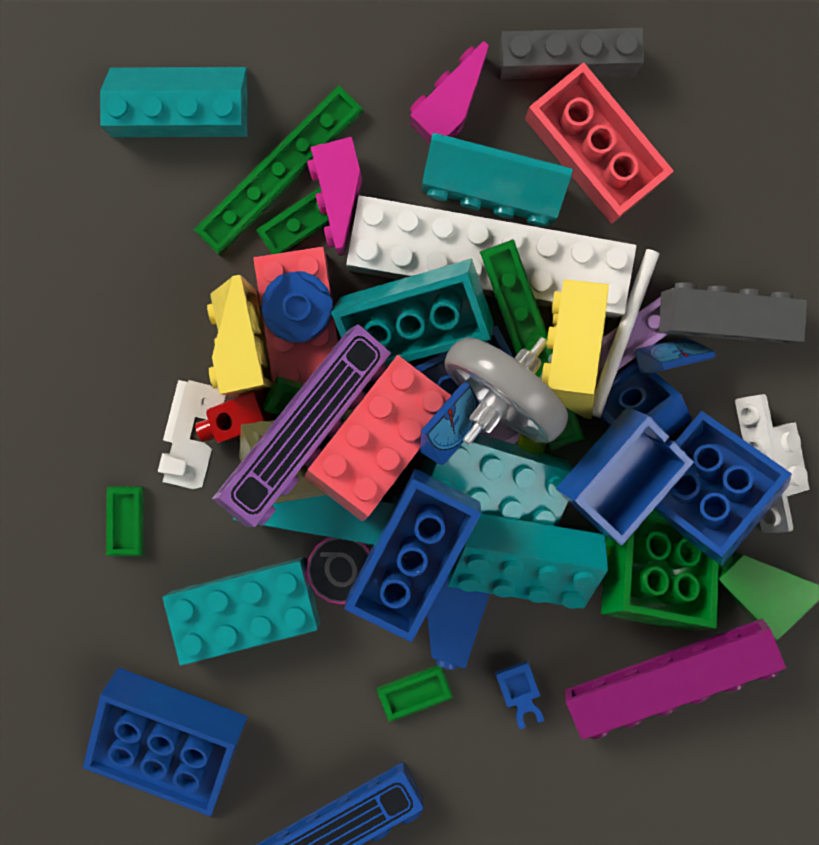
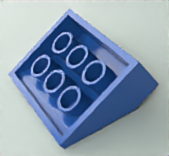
[83,667,248,817]

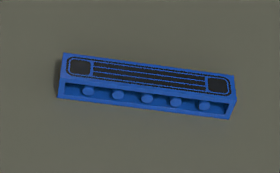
[256,762,424,845]

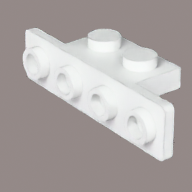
[735,394,810,533]

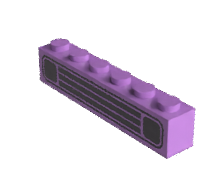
[212,324,391,527]

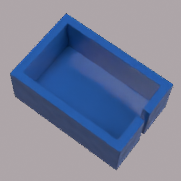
[556,407,694,546]

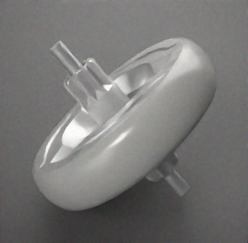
[445,337,568,445]

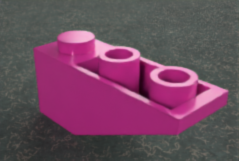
[410,41,489,144]
[307,137,363,256]

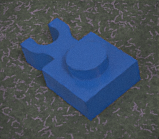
[495,661,544,729]

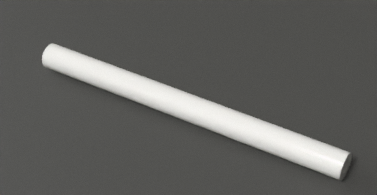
[592,249,659,418]

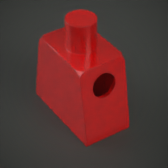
[195,390,279,443]

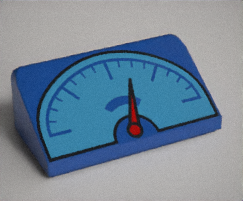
[635,338,716,375]
[420,382,480,465]

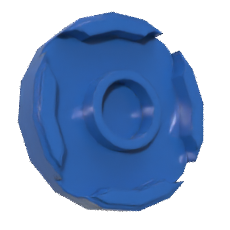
[261,271,333,343]

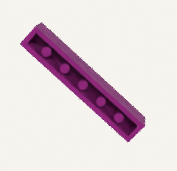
[565,619,787,740]

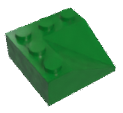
[601,509,719,632]

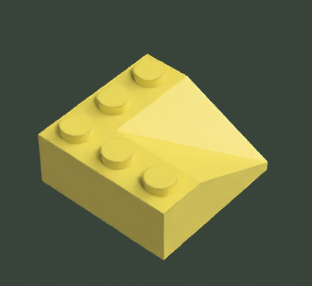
[207,275,273,398]
[542,279,609,419]

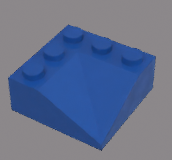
[654,411,792,566]

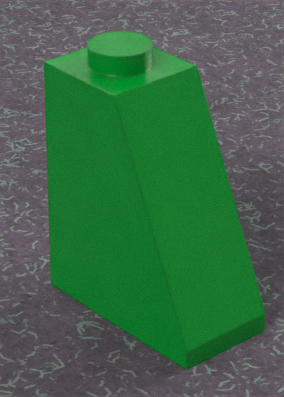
[718,552,819,640]

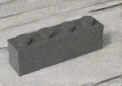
[499,28,644,80]
[659,282,807,344]

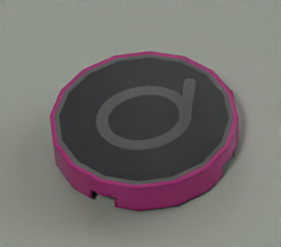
[306,537,370,604]

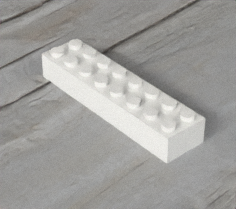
[346,195,636,319]

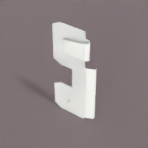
[158,380,226,489]

